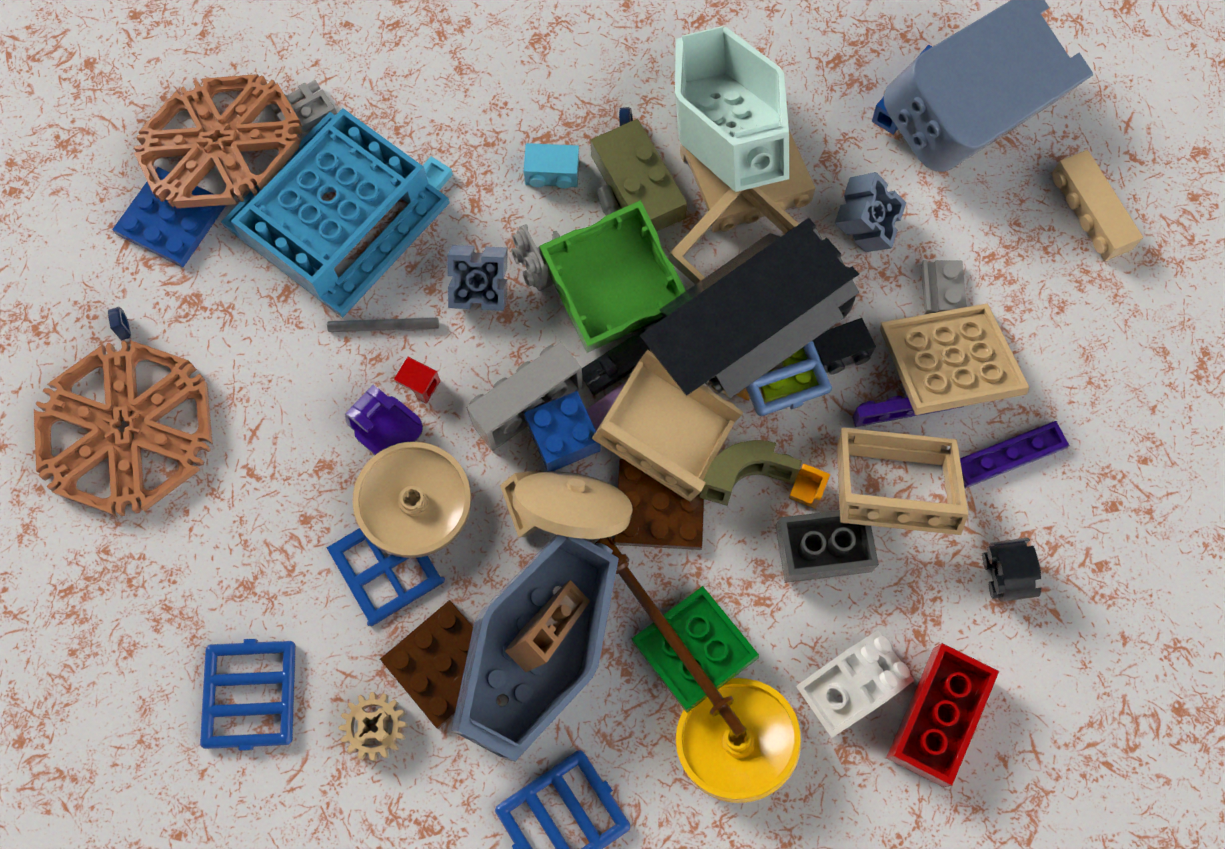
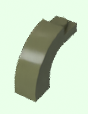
[700,440,802,506]

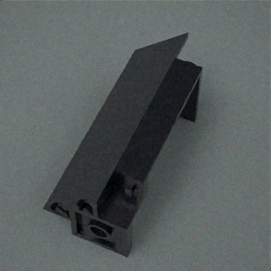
[640,218,859,398]

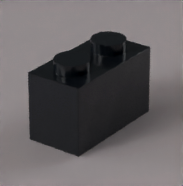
[813,318,876,375]

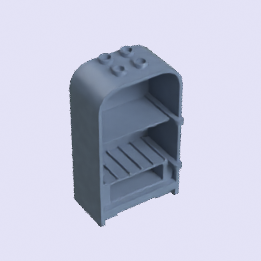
[884,0,1093,172]

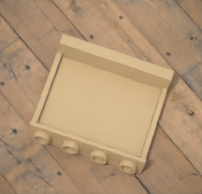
[680,130,816,233]
[592,350,743,502]

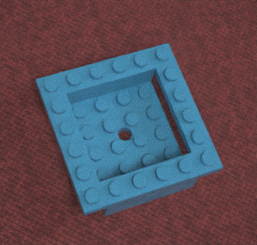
[221,108,450,318]

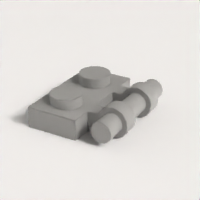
[270,80,337,135]

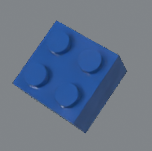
[524,391,601,472]

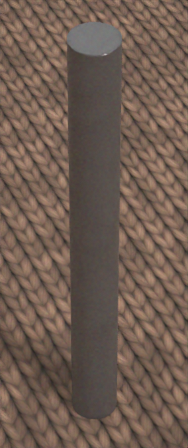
[327,317,439,332]

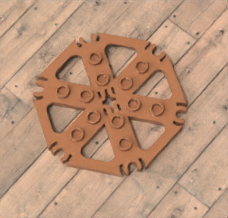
[134,74,303,208]
[34,340,213,517]

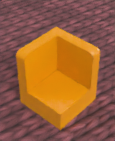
[789,464,831,509]

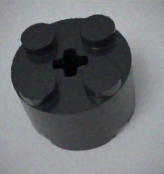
[982,537,1042,602]

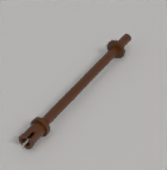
[595,537,747,737]

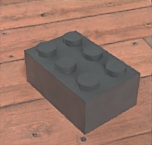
[775,510,879,583]

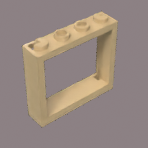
[667,187,799,285]
[837,428,968,535]

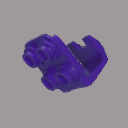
[345,384,423,455]

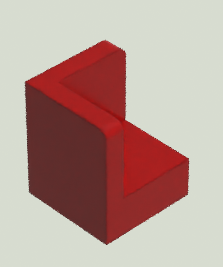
[394,356,441,404]

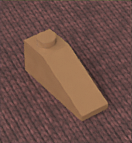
[505,580,590,672]

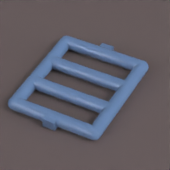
[746,340,832,416]

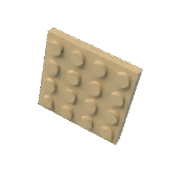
[880,303,1029,415]

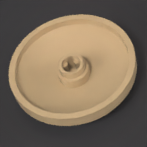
[352,442,471,558]
[513,471,632,539]

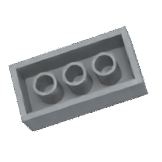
[466,342,583,452]

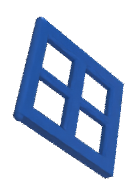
[326,528,445,626]

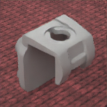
[511,224,560,291]

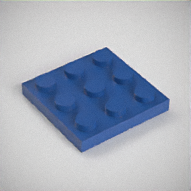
[112,167,226,268]

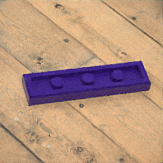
[960,421,1070,489]

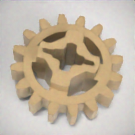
[338,692,408,761]

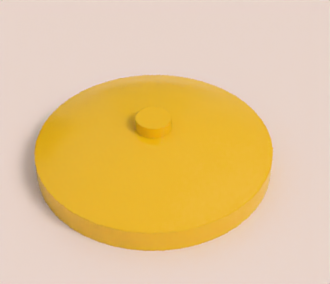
[676,678,801,803]

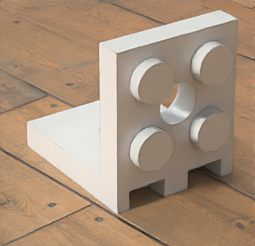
[796,630,914,738]

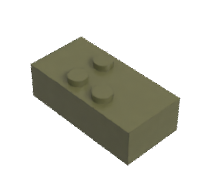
[590,119,687,232]

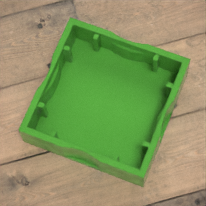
[539,200,686,353]

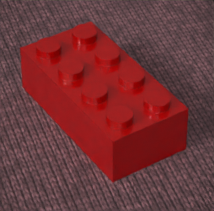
[886,643,999,787]

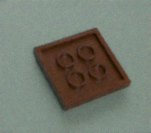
[615,459,704,550]
[380,600,473,729]

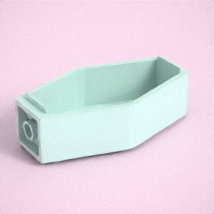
[675,26,789,192]

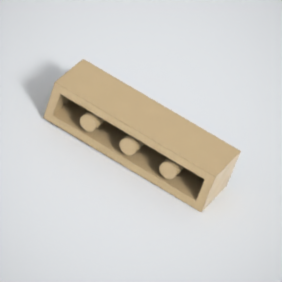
[1051,150,1144,261]

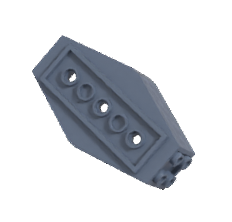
[451,535,619,762]

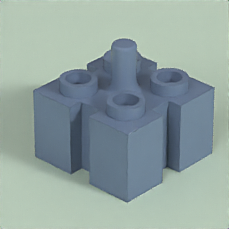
[835,172,906,252]
[447,245,508,311]

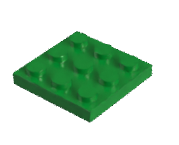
[631,586,759,713]

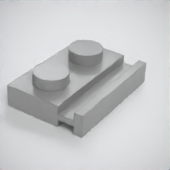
[921,260,967,314]

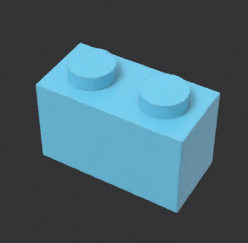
[523,143,580,189]

